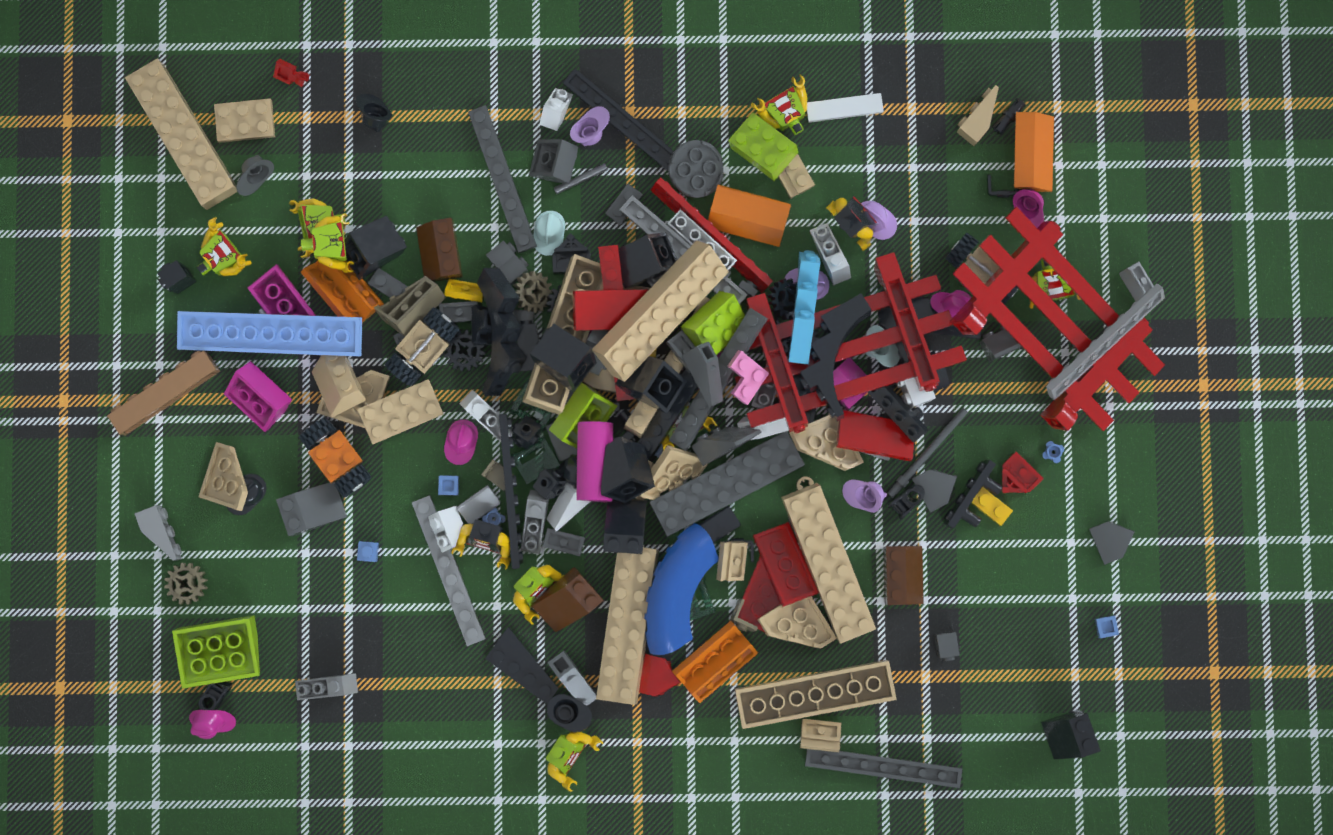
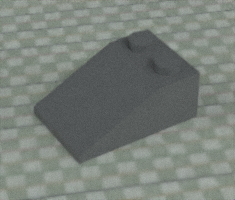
[692,426,762,466]
[276,482,347,536]

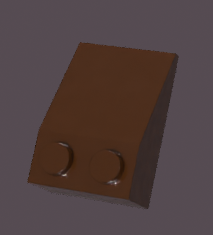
[531,567,604,632]

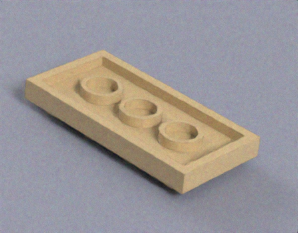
[357,379,443,445]

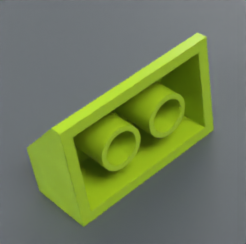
[549,383,618,449]

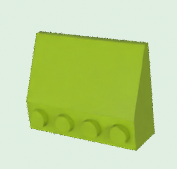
[172,615,260,689]

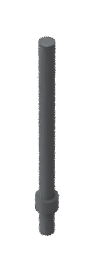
[887,408,968,498]

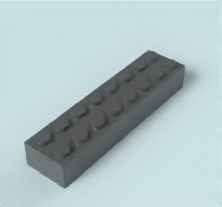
[650,431,805,537]

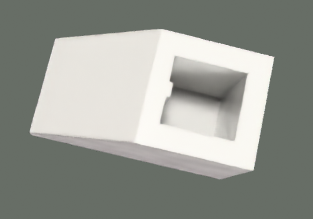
[539,88,573,131]
[428,506,463,553]

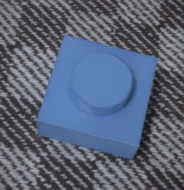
[438,476,459,496]
[357,541,379,562]
[1095,615,1119,638]

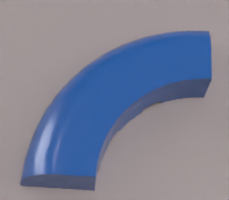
[644,523,719,655]

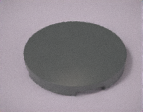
[668,140,724,198]

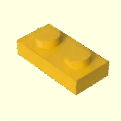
[445,279,484,302]
[971,487,1013,526]

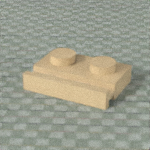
[778,154,815,199]
[716,541,748,581]
[800,719,841,752]

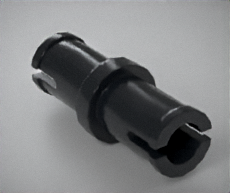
[992,98,1026,135]

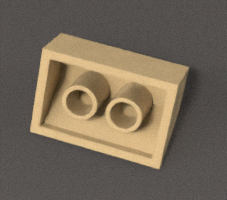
[312,355,366,417]

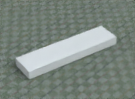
[807,93,884,123]

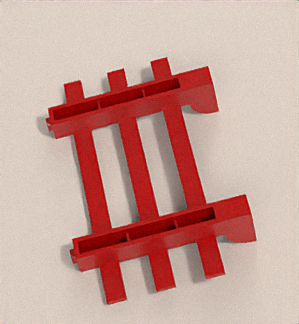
[950,207,1165,431]
[725,252,967,433]

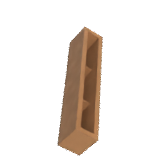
[107,351,220,436]

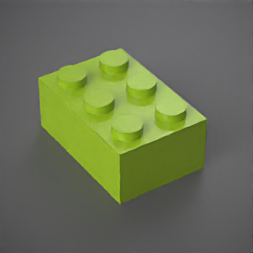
[728,112,798,181]
[681,291,745,355]

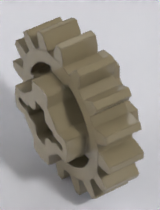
[513,271,552,313]
[164,563,208,604]

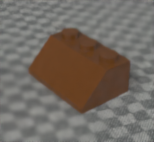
[416,218,463,282]
[883,546,924,605]

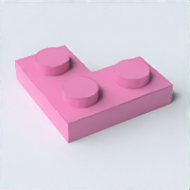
[728,350,769,405]

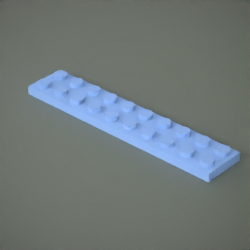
[177,311,362,356]

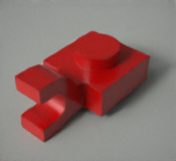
[273,59,310,87]

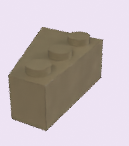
[374,276,446,337]

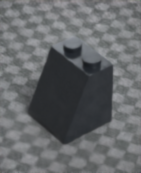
[345,215,407,280]
[619,232,677,288]
[530,324,597,393]
[615,356,687,414]
[601,437,655,503]
[603,499,647,554]
[1041,710,1101,760]

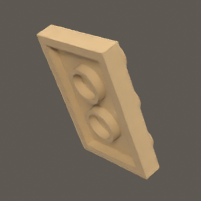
[214,99,275,143]

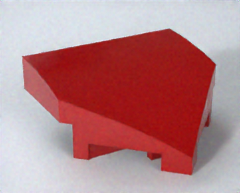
[1002,451,1044,493]
[639,654,681,697]

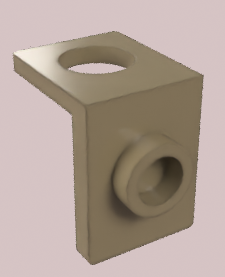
[481,460,514,491]
[729,599,758,632]

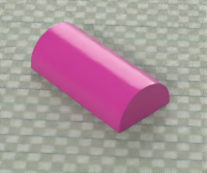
[248,264,316,316]
[577,421,613,502]

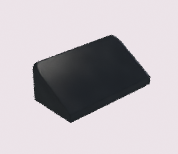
[699,505,741,543]

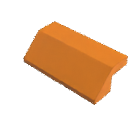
[1014,112,1054,192]
[708,185,791,247]
[301,261,384,323]
[672,621,758,703]

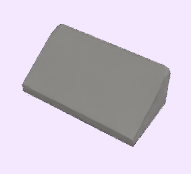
[1119,262,1154,301]
[456,485,500,524]

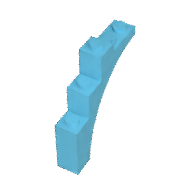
[789,250,820,364]

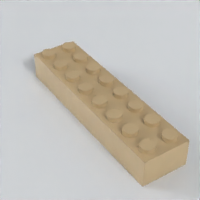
[125,58,237,210]
[592,240,729,382]
[522,254,603,415]
[781,483,876,644]
[596,547,659,705]
[735,660,897,729]

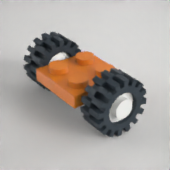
[299,417,372,498]

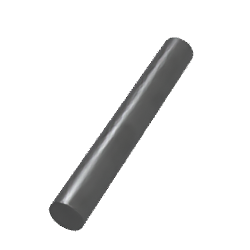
[554,163,608,194]

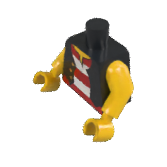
[826,196,878,251]
[452,520,511,570]

